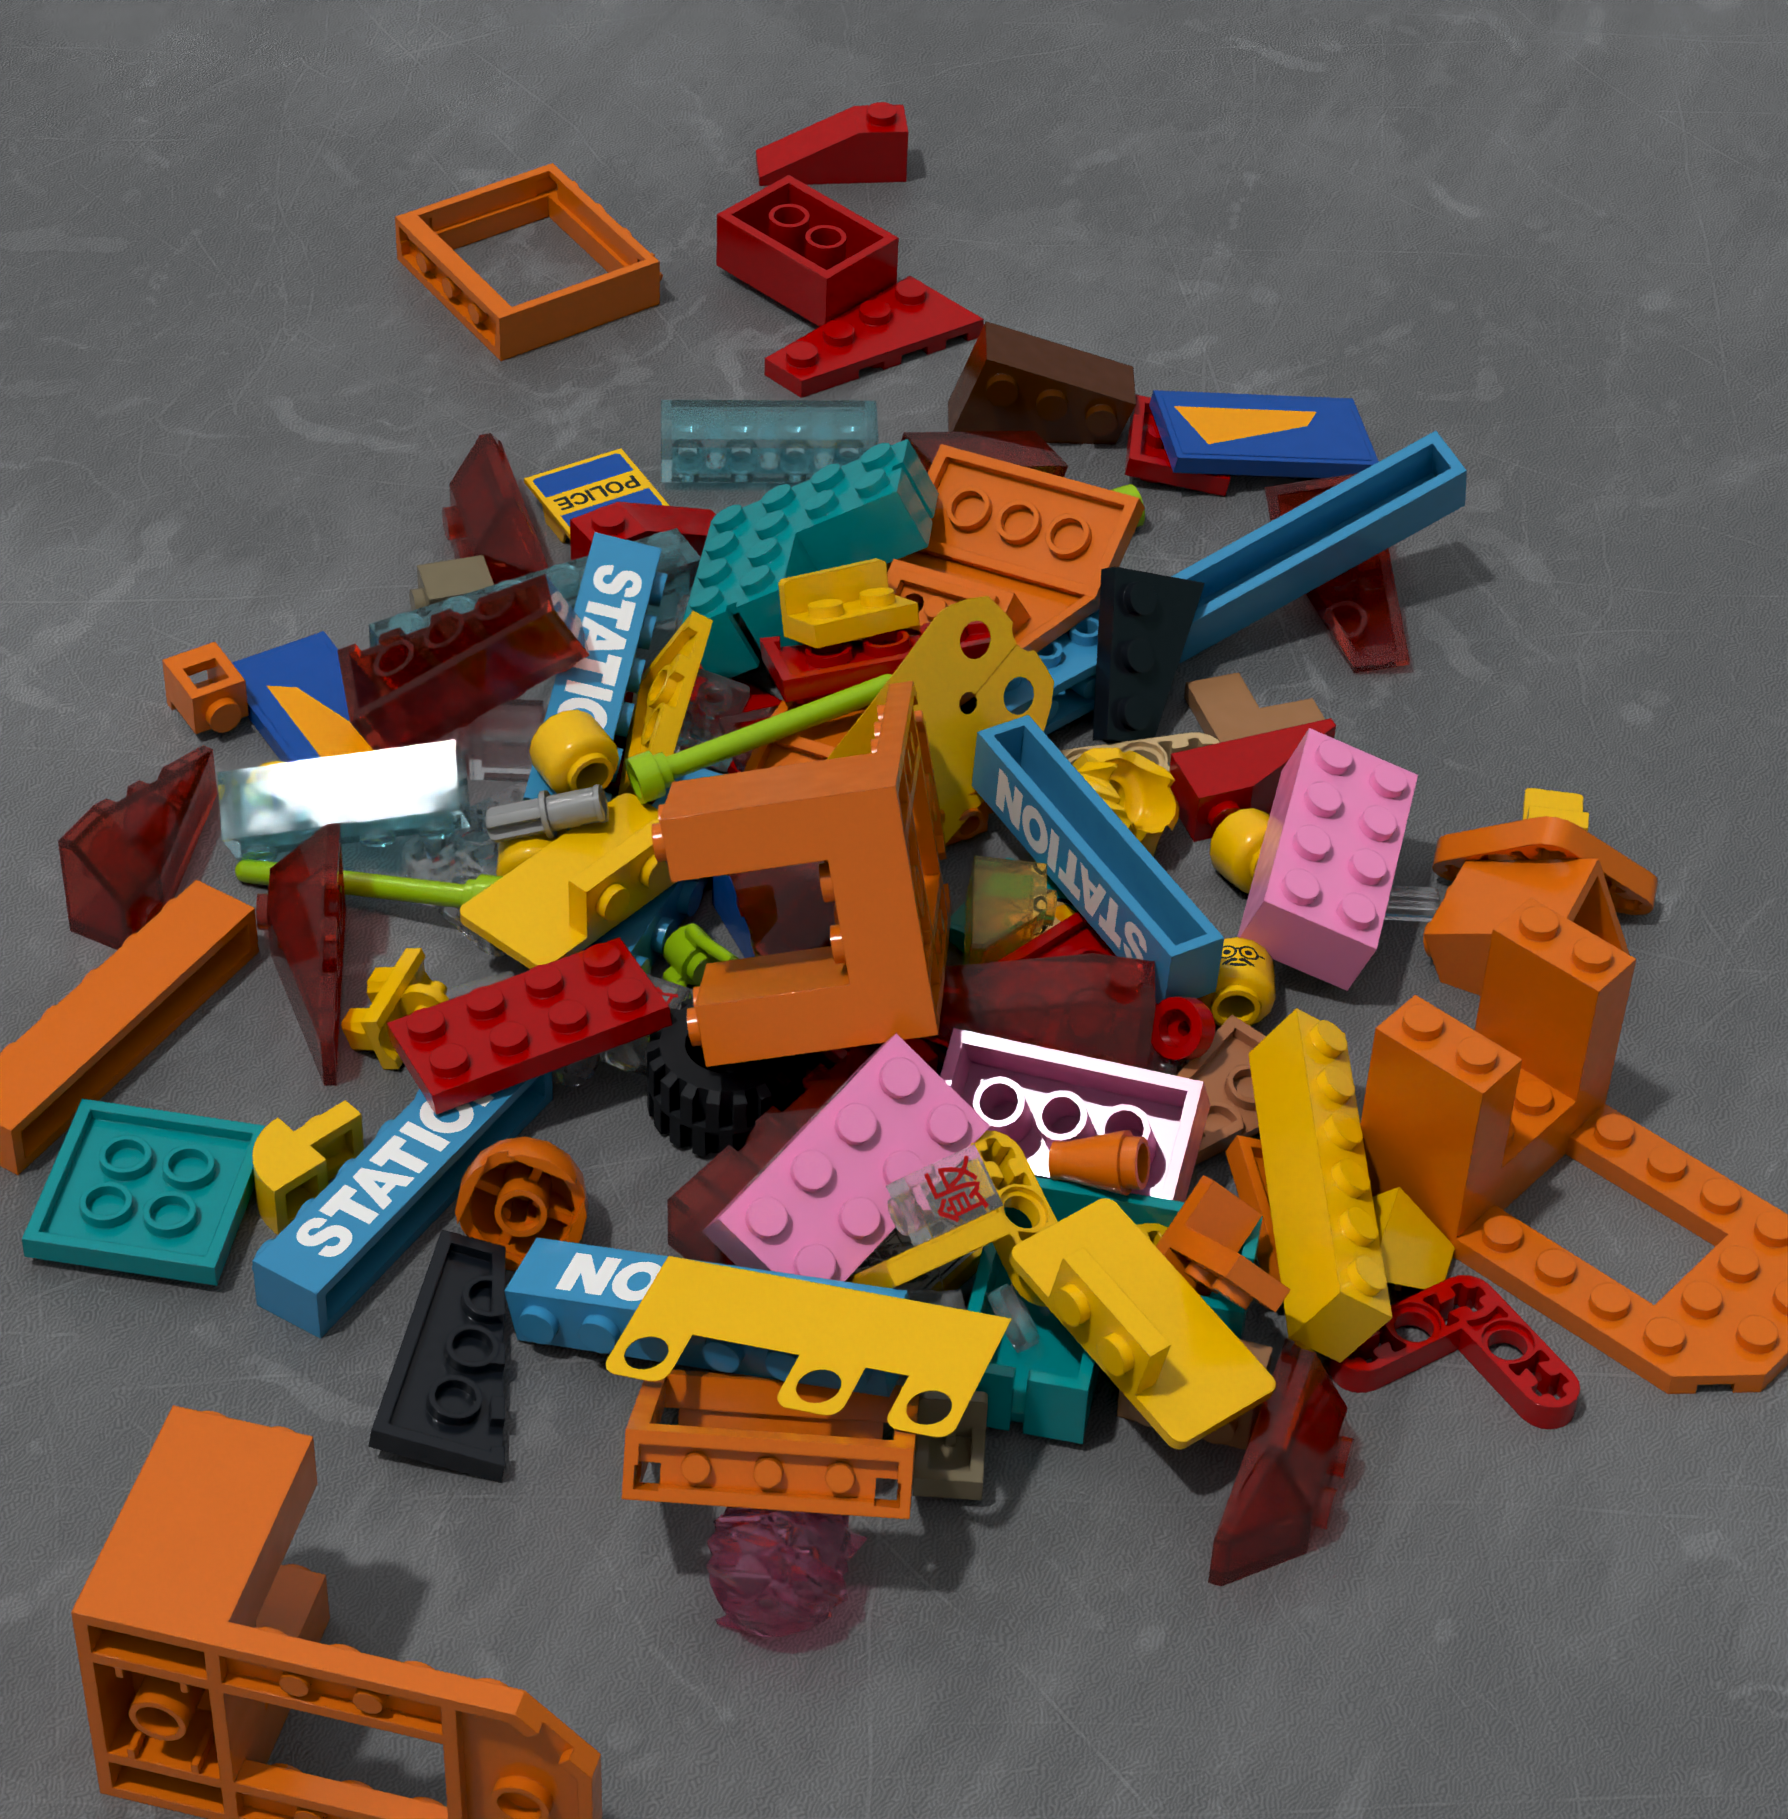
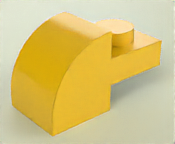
[252,1100,364,1235]

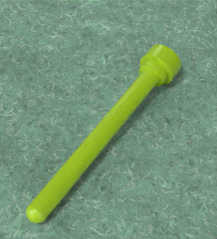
[625,674,892,804]
[235,859,503,908]

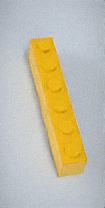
[1248,1008,1393,1363]

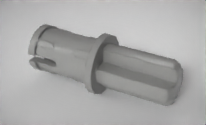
[485,784,609,843]

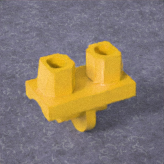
[341,948,449,1069]

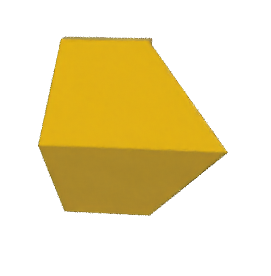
[1373,1186,1455,1291]

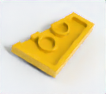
[618,610,713,796]

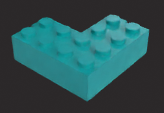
[682,439,939,685]
[967,1177,1263,1444]

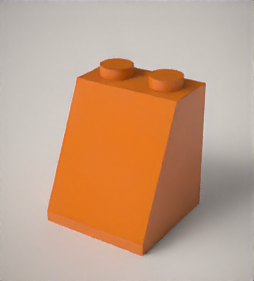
[1423,858,1630,996]

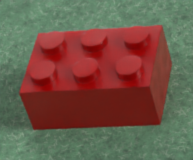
[716,175,899,327]

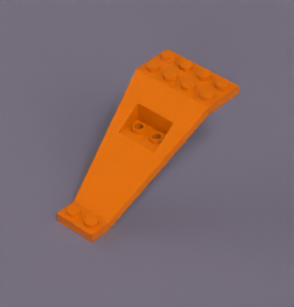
[743,444,1145,772]

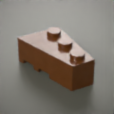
[948,321,1136,445]

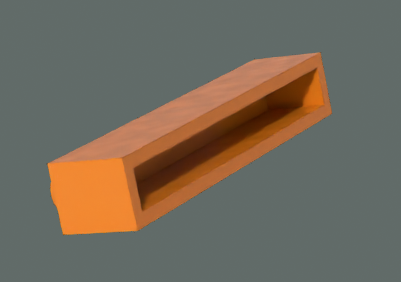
[0,880,259,1175]

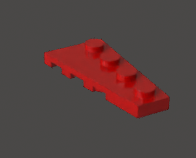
[759,621,1014,704]

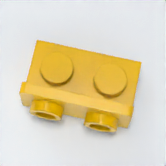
[778,558,920,648]

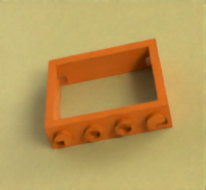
[395,163,663,361]
[622,1370,919,1519]

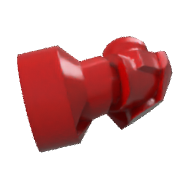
[1142,996,1216,1060]

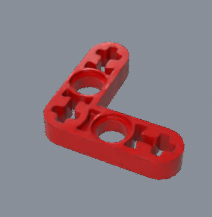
[1328,1275,1580,1429]

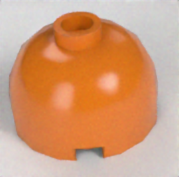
[455,1137,589,1271]

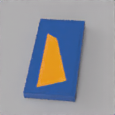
[1149,390,1379,479]
[232,631,428,816]

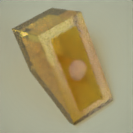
[963,855,1057,988]

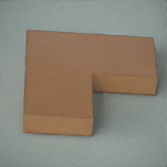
[1184,672,1325,743]

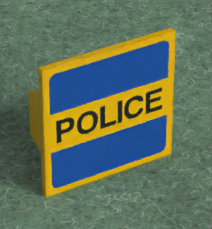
[524,448,670,543]

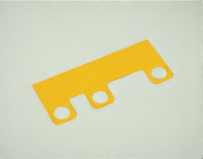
[606,1256,1012,1438]

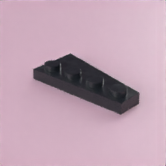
[368,1230,506,1483]

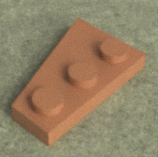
[1176,1015,1266,1165]

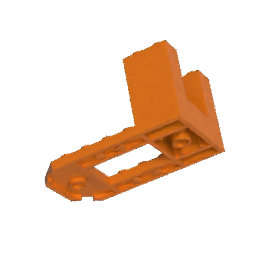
[651,681,952,1067]
[1360,897,1788,1394]
[71,1405,602,1819]

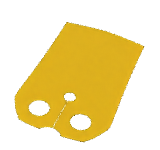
[826,596,1054,844]

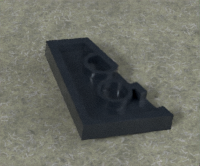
[1093,567,1205,743]

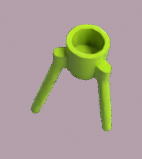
[663,923,739,1007]

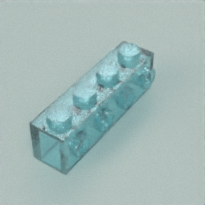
[661,400,879,483]
[217,740,471,861]

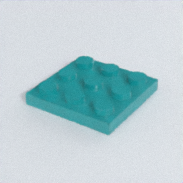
[22,1099,266,1286]

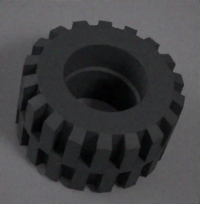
[647,997,806,1159]

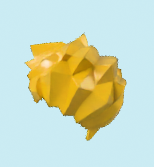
[1072,748,1179,856]

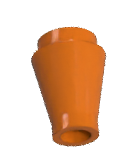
[1048,1130,1150,1196]

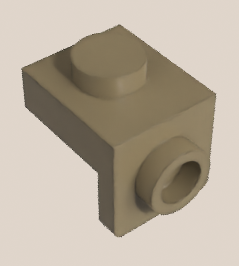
[913,1391,988,1500]

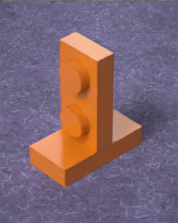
[1156,1175,1290,1313]

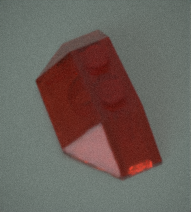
[442,433,553,620]
[1208,1338,1355,1587]

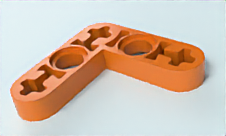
[1432,816,1658,915]

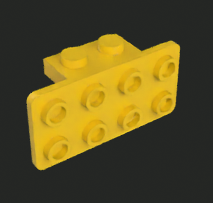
[460,793,676,969]
[1009,1198,1276,1449]

